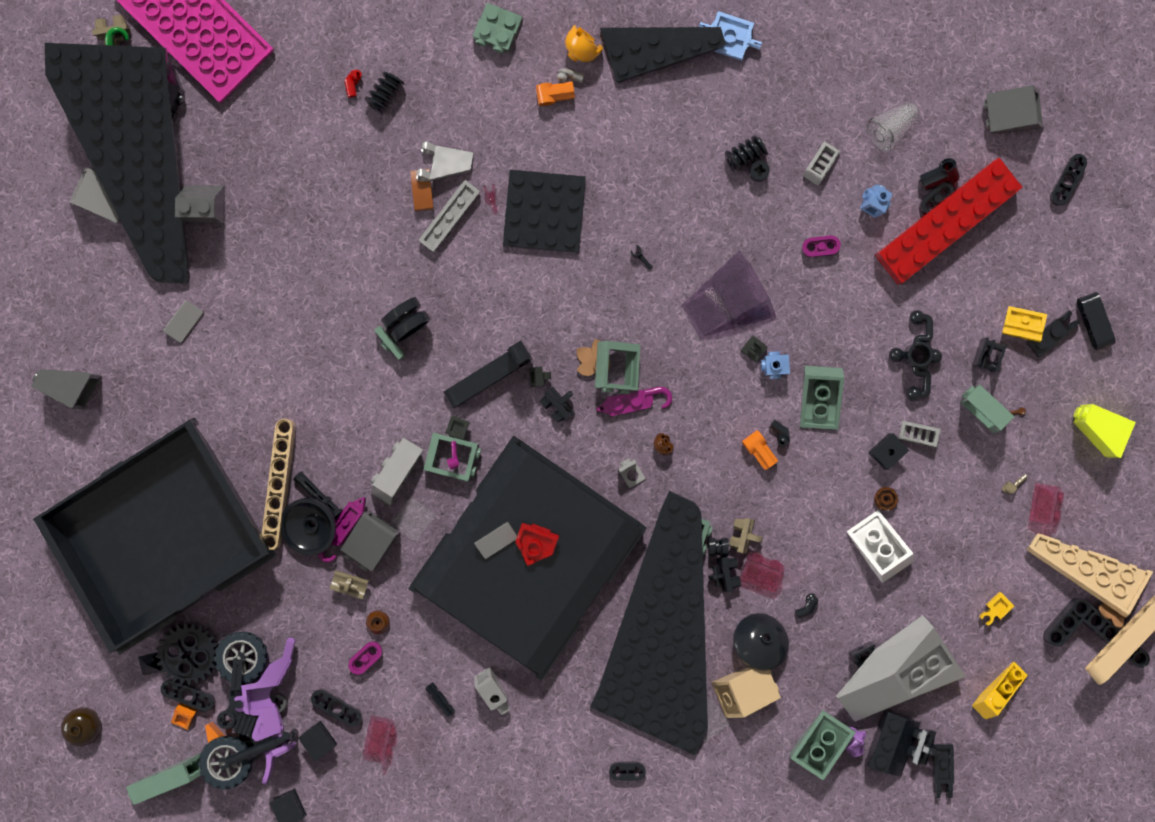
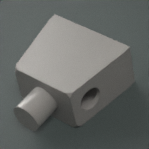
[474,667,510,715]

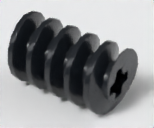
[364,72,405,115]
[725,136,768,172]

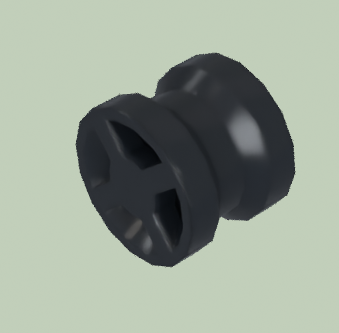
[749,161,770,182]

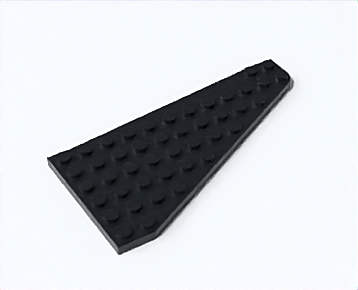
[44,42,188,283]
[590,490,708,755]

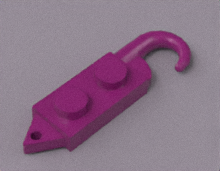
[596,386,672,417]
[318,497,366,563]

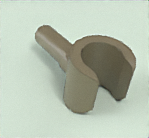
[1002,475,1028,494]

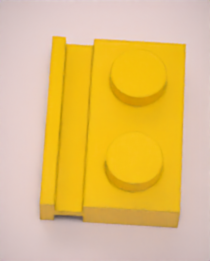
[1002,306,1047,343]

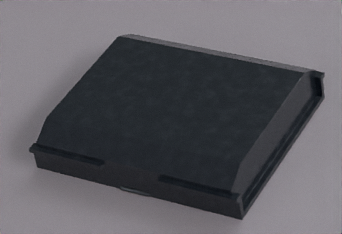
[33,417,277,655]
[408,435,647,681]

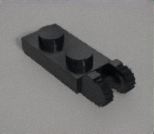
[1026,310,1080,357]
[933,743,954,798]

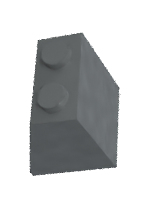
[984,85,1044,134]
[175,185,225,224]
[31,369,102,410]
[341,511,400,572]

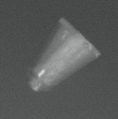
[865,102,919,152]

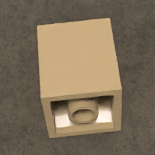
[711,666,781,718]

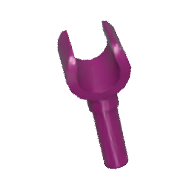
[447,441,459,469]

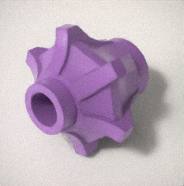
[845,727,867,757]

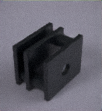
[972,337,1007,373]
[868,433,910,470]
[849,641,876,670]
[298,721,337,762]
[269,788,307,822]

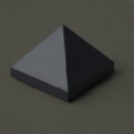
[138,652,162,675]

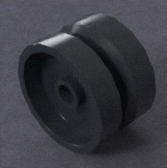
[381,297,431,343]

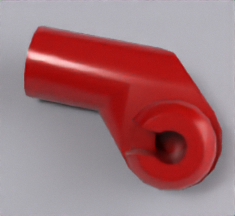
[344,69,362,98]

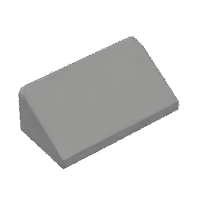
[163,300,204,343]
[474,522,517,559]

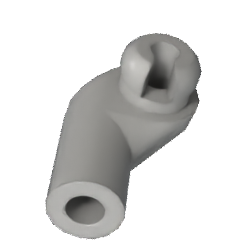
[557,68,585,83]

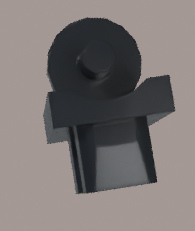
[708,557,741,593]

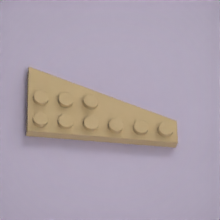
[1027,533,1153,617]

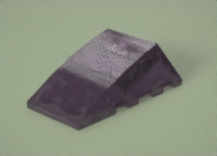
[682,251,777,337]

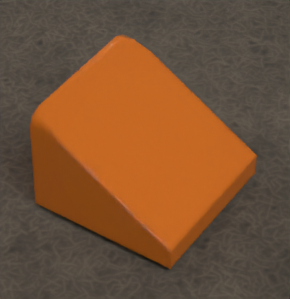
[171,703,198,730]
[205,722,225,743]

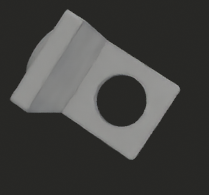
[618,458,645,488]

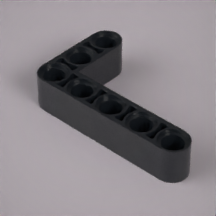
[443,340,533,409]
[1043,598,1150,668]

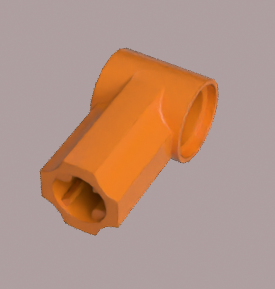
[536,81,575,106]
[742,430,778,470]

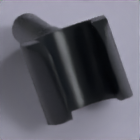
[630,245,653,270]

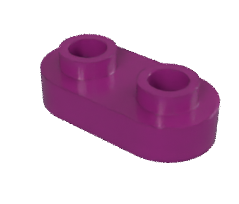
[802,235,841,257]
[348,641,383,675]

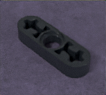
[1050,154,1087,206]
[160,679,215,711]
[311,689,363,727]

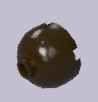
[61,707,102,747]

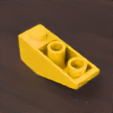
[972,662,1028,719]

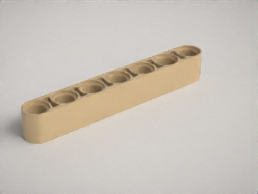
[262,419,296,550]
[1085,595,1155,685]

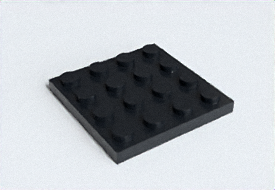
[503,170,586,253]

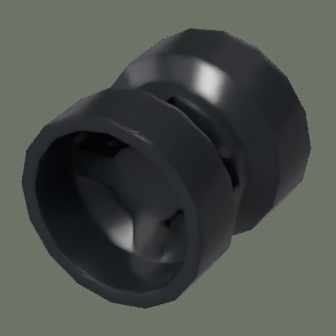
[708,538,729,557]

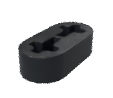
[609,761,646,781]

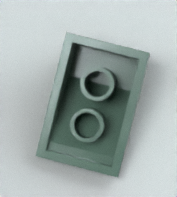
[800,366,844,430]
[790,710,856,780]

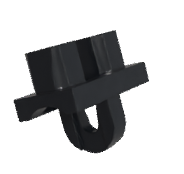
[540,387,575,423]
[907,729,941,765]

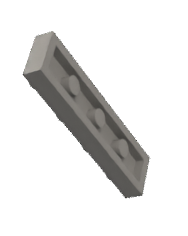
[418,180,481,252]

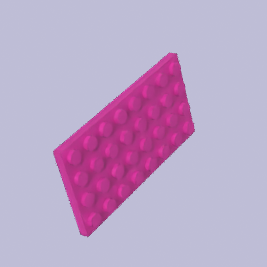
[117,0,274,103]

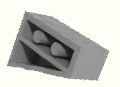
[371,438,423,506]

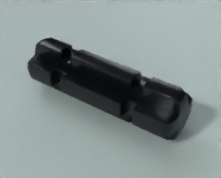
[425,682,455,717]

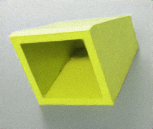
[1073,404,1136,458]

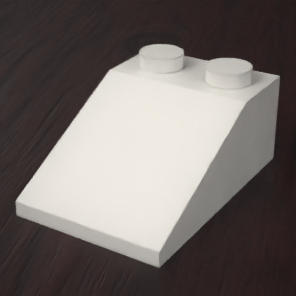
[847,510,914,583]

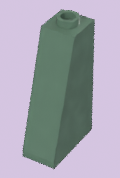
[126,753,201,805]

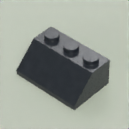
[864,709,921,777]

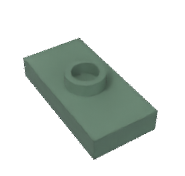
[374,326,406,361]

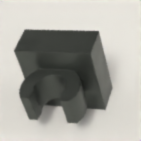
[741,335,768,362]
[529,366,551,387]
[445,415,470,440]

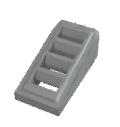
[803,141,840,185]
[899,421,941,448]

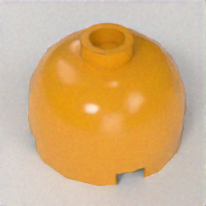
[565,25,603,62]

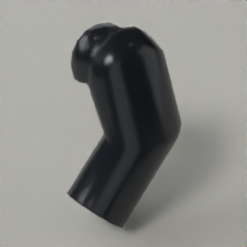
[769,419,790,447]
[795,593,819,619]

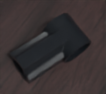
[919,158,960,191]

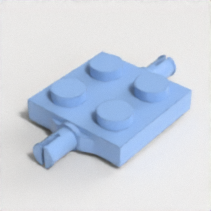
[699,11,762,61]

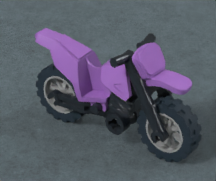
[198,632,299,790]

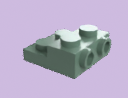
[473,3,522,54]

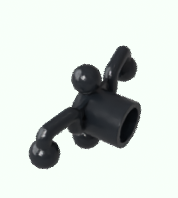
[889,310,942,402]

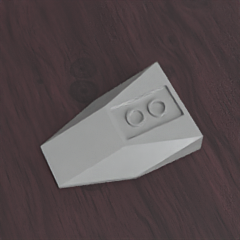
[836,615,966,722]

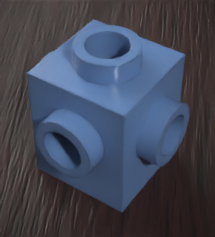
[860,185,893,218]
[761,351,790,379]

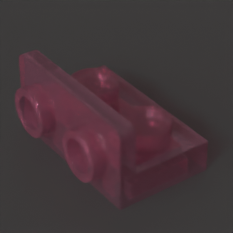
[1029,483,1064,525]
[740,552,784,593]
[363,715,396,761]

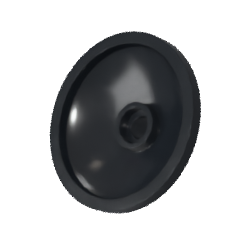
[281,498,336,555]
[733,613,789,671]

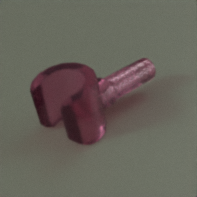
[484,183,498,212]

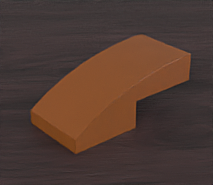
[410,169,434,212]

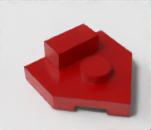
[515,523,559,566]

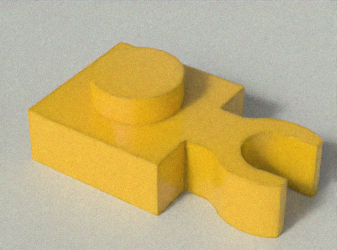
[979,592,1014,625]

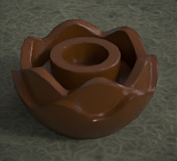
[653,433,674,456]
[874,487,899,511]
[366,610,390,635]

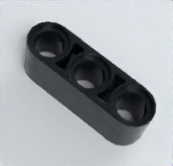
[1077,292,1116,351]

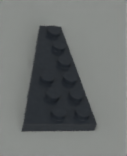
[600,27,727,83]

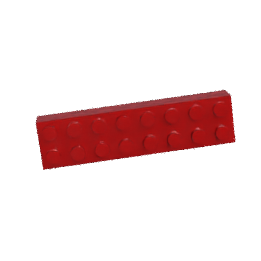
[874,157,1023,285]

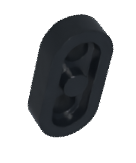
[920,183,954,214]

